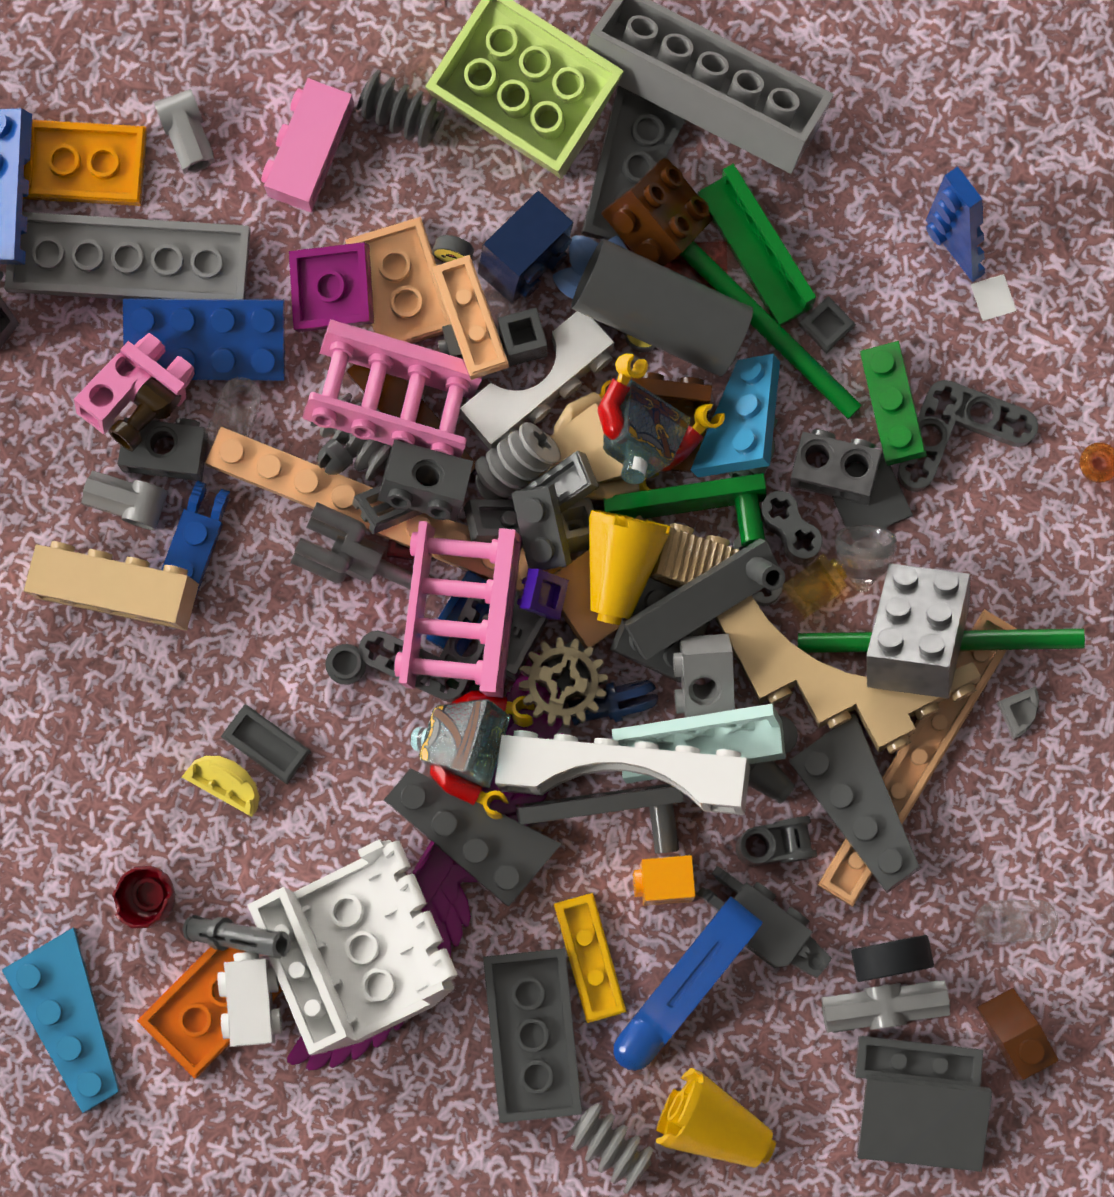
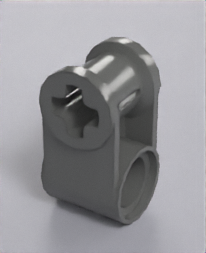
[736,816,818,867]

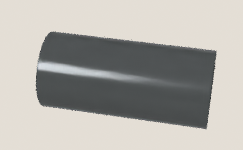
[571,239,753,377]

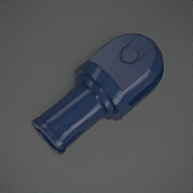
[568,680,658,726]

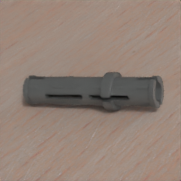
[183,915,291,959]

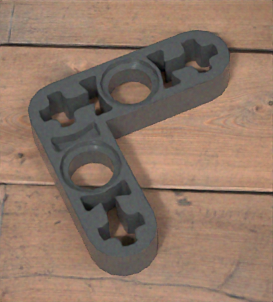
[897,380,1039,492]
[359,598,489,702]

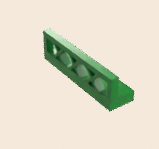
[697,163,816,327]

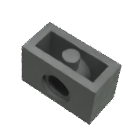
[118,417,209,482]
[378,440,473,522]

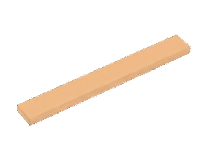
[817,609,1016,907]

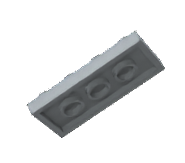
[483,948,582,1123]

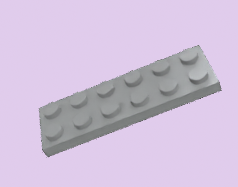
[4,212,251,299]

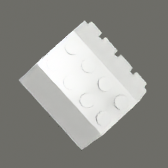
[248,839,458,1056]

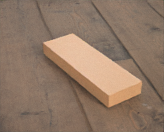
[432,255,509,380]

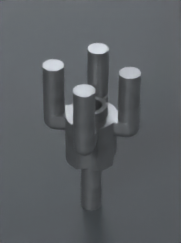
[290,502,412,589]

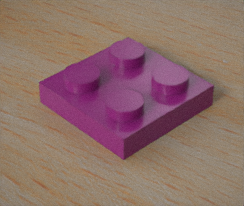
[289,242,374,332]

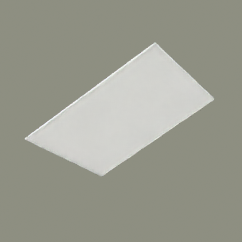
[970,274,1016,321]

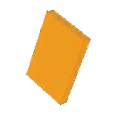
[23,120,147,206]

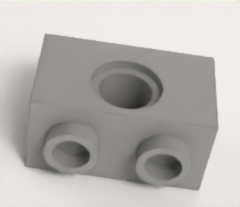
[673,634,735,718]

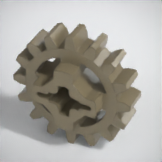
[519,637,608,728]

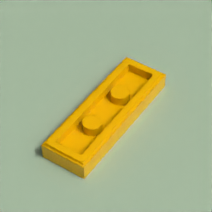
[554,893,627,1023]

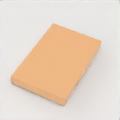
[345,217,451,344]

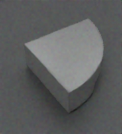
[997,686,1039,740]

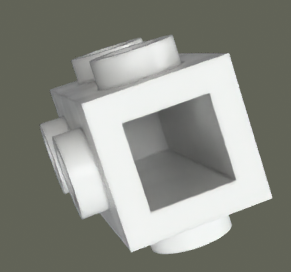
[218,952,282,1047]

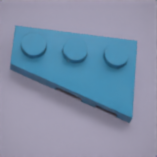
[691,354,780,477]

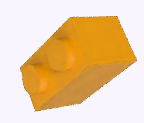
[633,855,695,906]

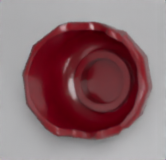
[112,866,175,929]

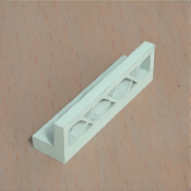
[612,704,786,784]

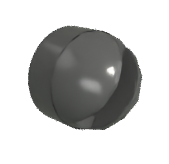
[317,439,353,475]

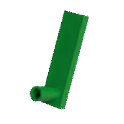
[603,473,766,547]

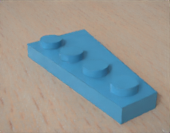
[2,928,120,1113]

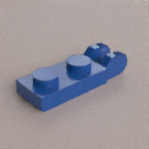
[161,481,230,599]

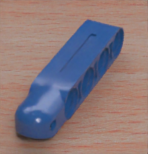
[613,896,763,1071]

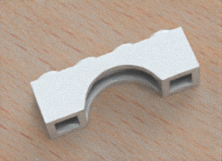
[460,311,614,450]

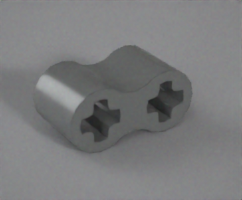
[760,491,822,565]

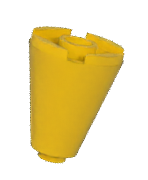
[589,510,670,625]
[656,1068,776,1168]

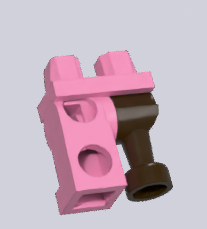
[74,333,195,452]

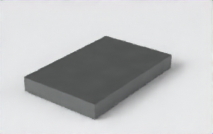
[857,1075,992,1172]

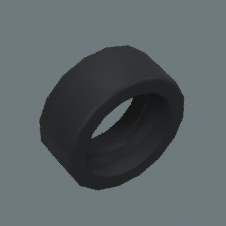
[851,935,934,982]

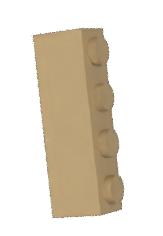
[23,541,199,631]

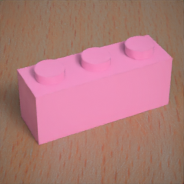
[261,78,354,213]

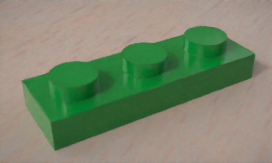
[860,341,927,466]

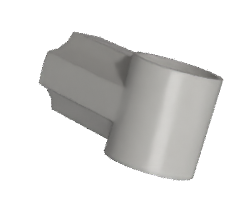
[154,89,215,173]
[81,471,168,530]

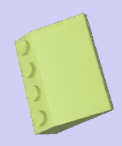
[425,0,624,179]

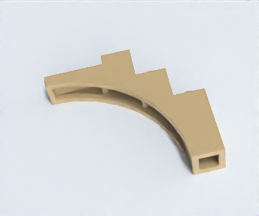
[715,595,981,754]

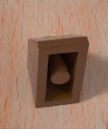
[976,988,1059,1081]

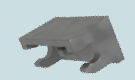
[505,589,549,680]

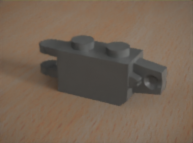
[696,866,832,978]

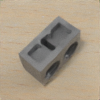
[791,429,881,505]

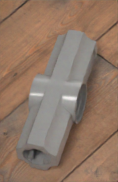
[821,980,950,1033]

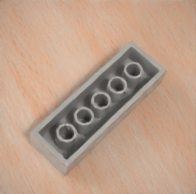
[586,0,834,174]

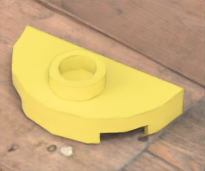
[182,756,260,817]

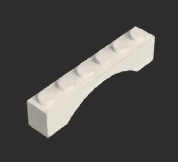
[495,730,750,815]

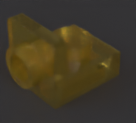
[782,554,847,619]

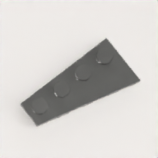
[789,713,920,893]

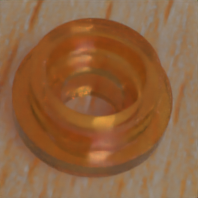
[1079,443,1114,483]

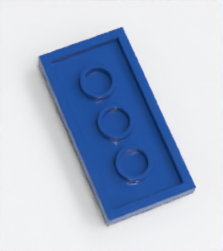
[123,298,285,381]

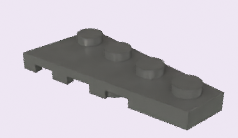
[581,85,685,240]
[383,768,561,907]

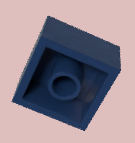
[478,191,574,304]

